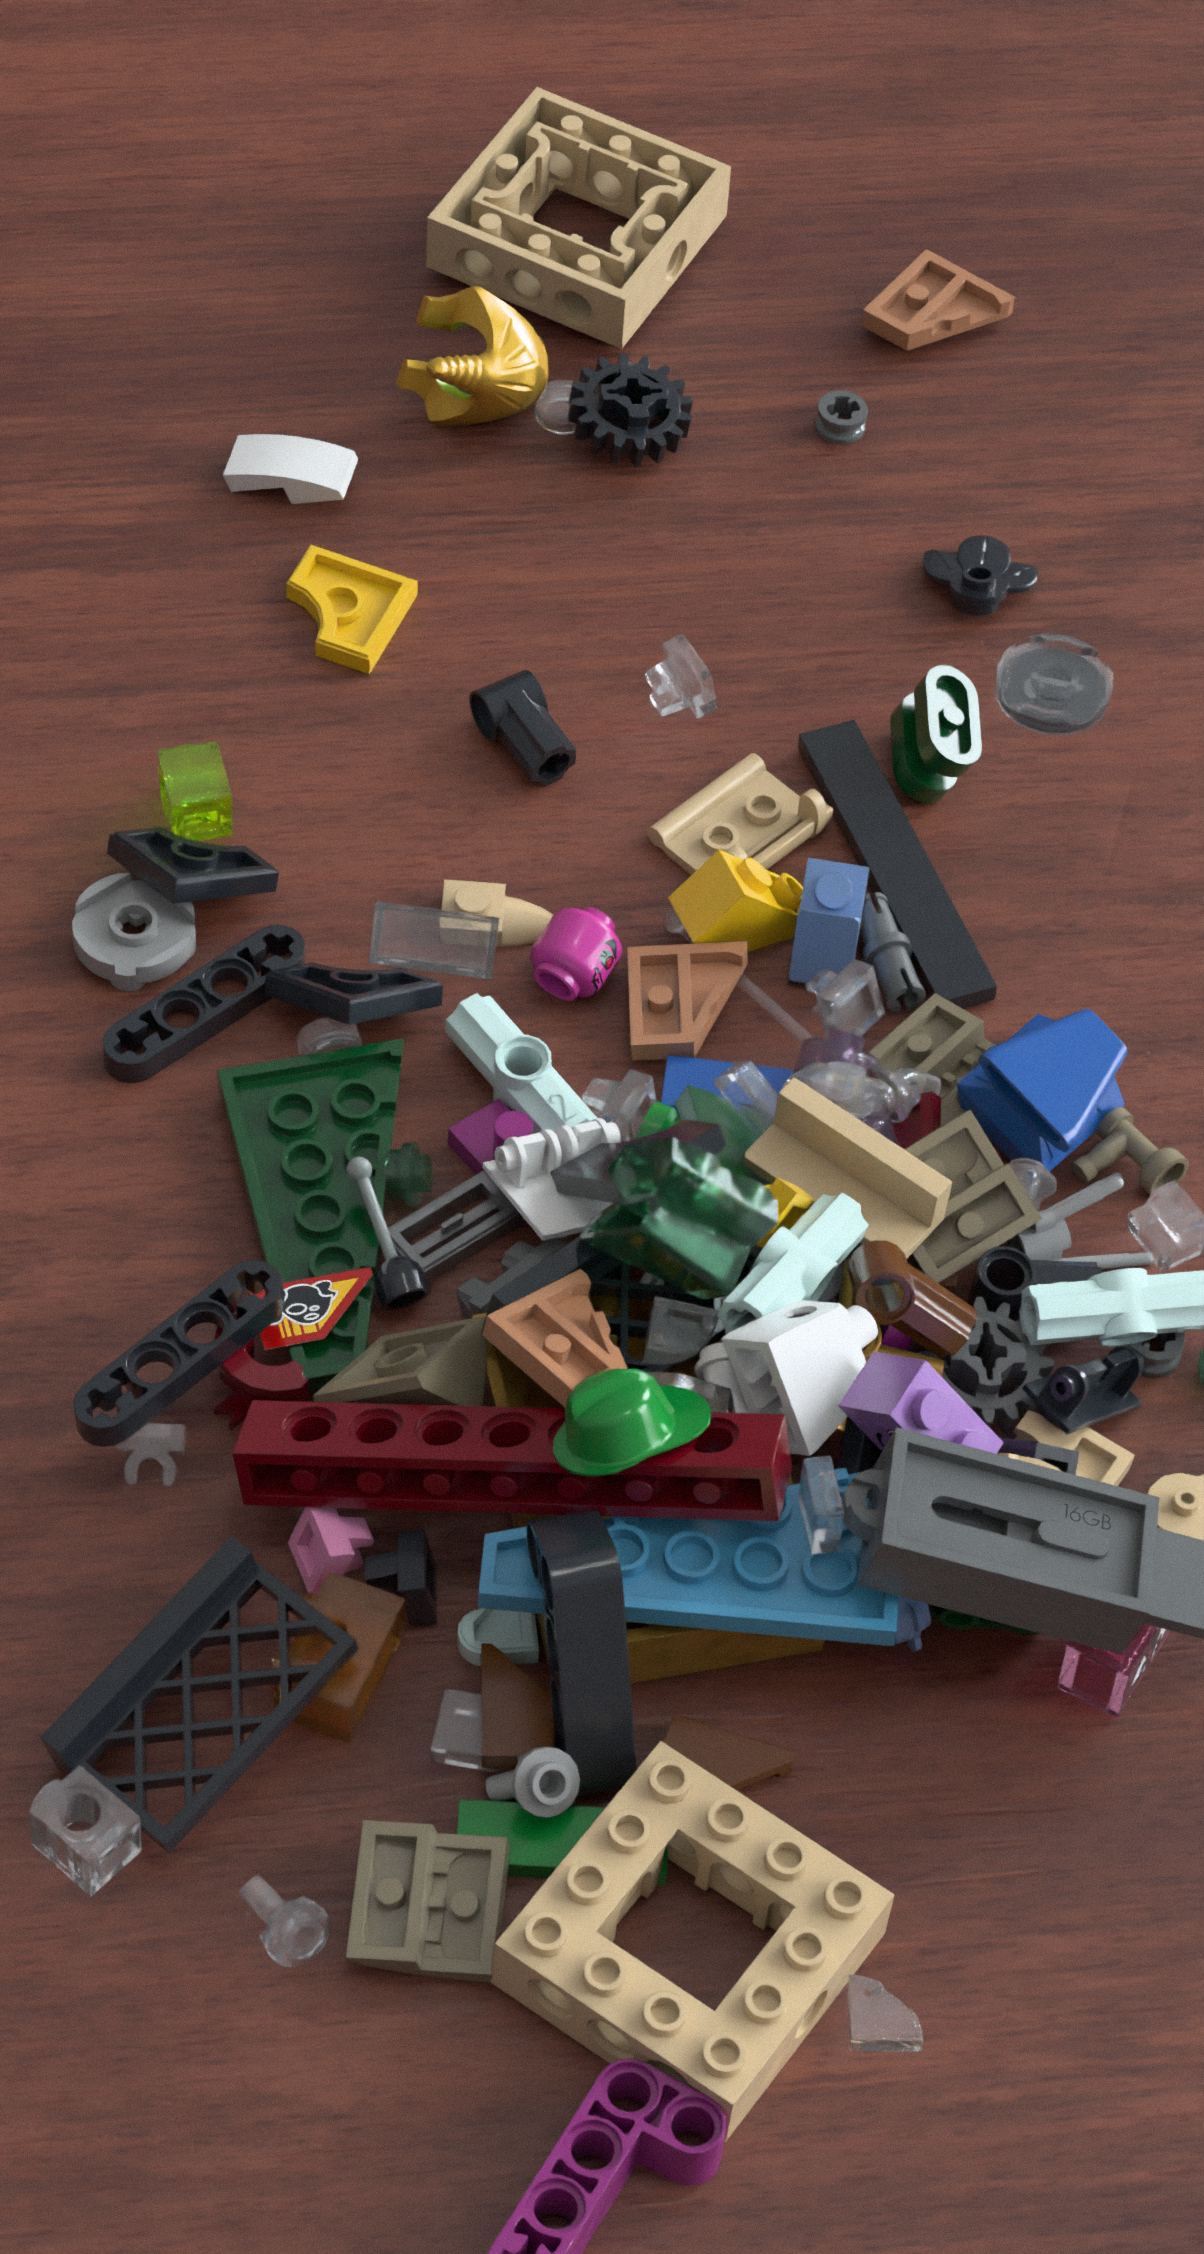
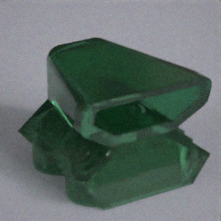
[580,1137,778,1299]

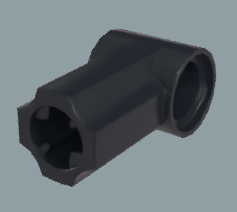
[469,669,576,786]
[967,1246,1102,1322]

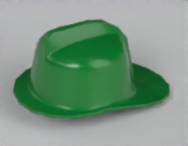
[553,1368,712,1477]

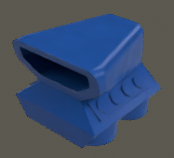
[957,1009,1127,1176]

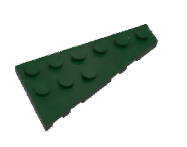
[217,1038,404,1393]

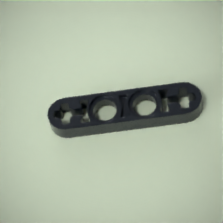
[103,925,305,1083]
[73,1260,284,1447]

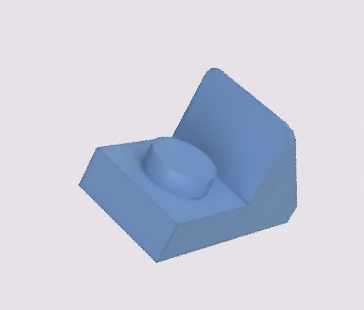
[788,858,869,992]

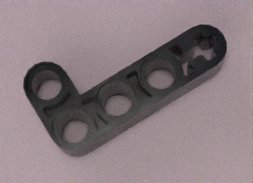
[526,1509,637,1797]

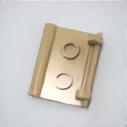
[647,753,833,875]

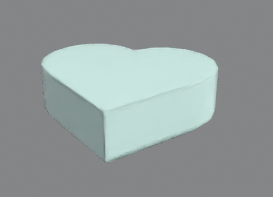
[457,1608,539,1666]

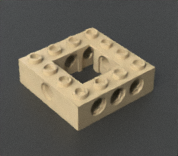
[426,87,731,349]
[490,1741,895,2142]

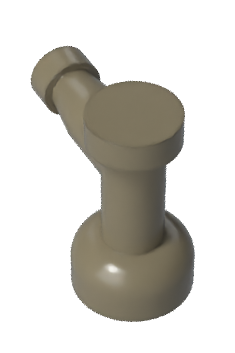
[1071,1107,1189,1198]

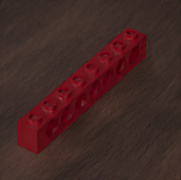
[232,1400,792,1522]

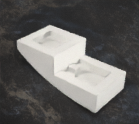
[223,434,358,504]

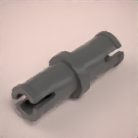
[859,892,926,1012]

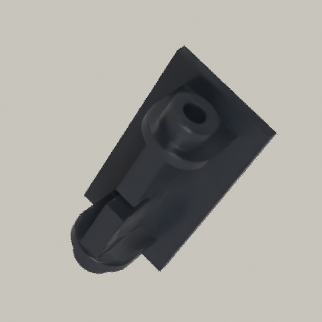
[1022,1345,1145,1434]

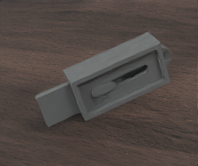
[841,1427,1204,1655]

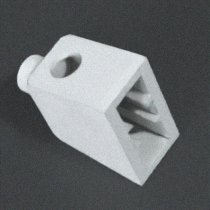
[721,1300,878,1456]

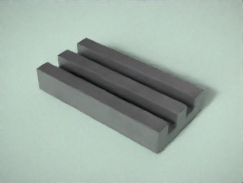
[388,1170,523,1282]

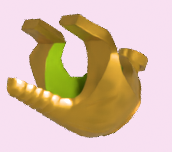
[396,286,549,426]

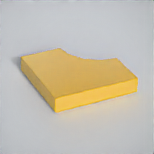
[286,545,418,674]

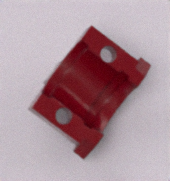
[214,1314,309,1430]

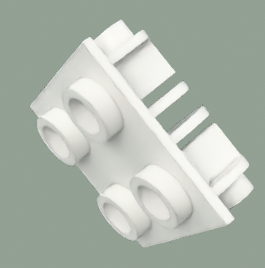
[482,1118,626,1241]

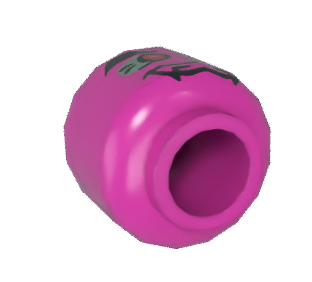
[530,907,623,1001]

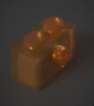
[269,1571,405,1744]

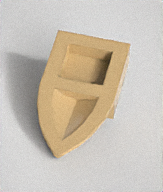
[439,879,553,947]

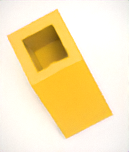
[668,850,803,952]

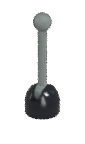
[346,1157,431,1310]

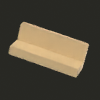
[743,1077,952,1259]

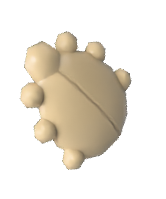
[1148,1473,1204,1540]

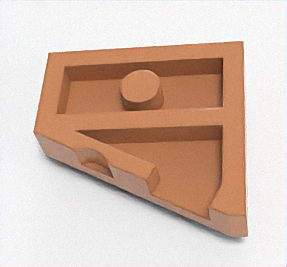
[861,249,1015,351]
[627,941,748,1061]
[482,1269,628,1408]

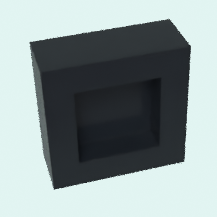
[365,1530,437,1626]

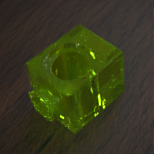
[157,741,232,841]

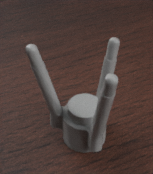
[1007,1172,1153,1269]

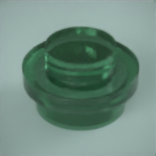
[385,1142,433,1206]

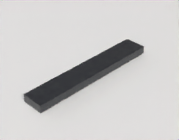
[798,720,997,1009]

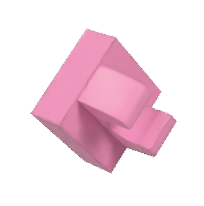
[288,1507,374,1597]

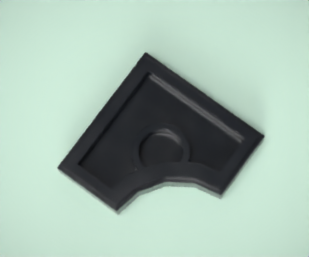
[107,827,279,904]
[265,962,443,1025]
[550,1119,727,1205]

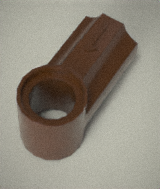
[848,1240,977,1359]

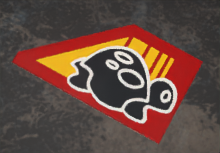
[249,1267,373,1350]

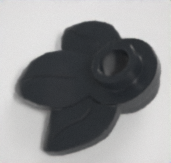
[923,535,1038,616]

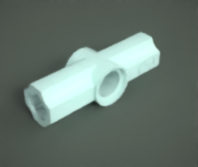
[445,993,597,1134]
[717,1193,869,1335]
[1019,1268,1204,1346]

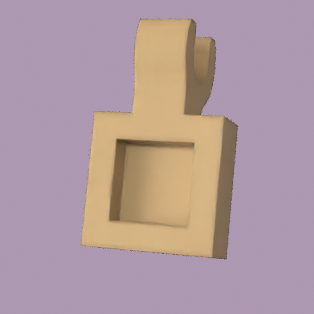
[1014,1410,1135,1486]

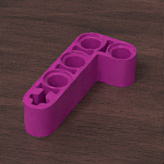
[488,2059,726,2254]

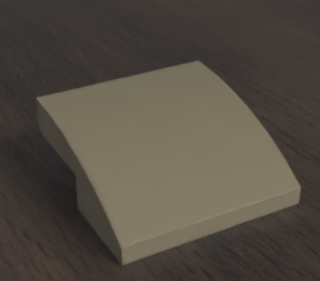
[855,993,995,1126]
[904,1110,1042,1283]
[346,1820,511,1983]

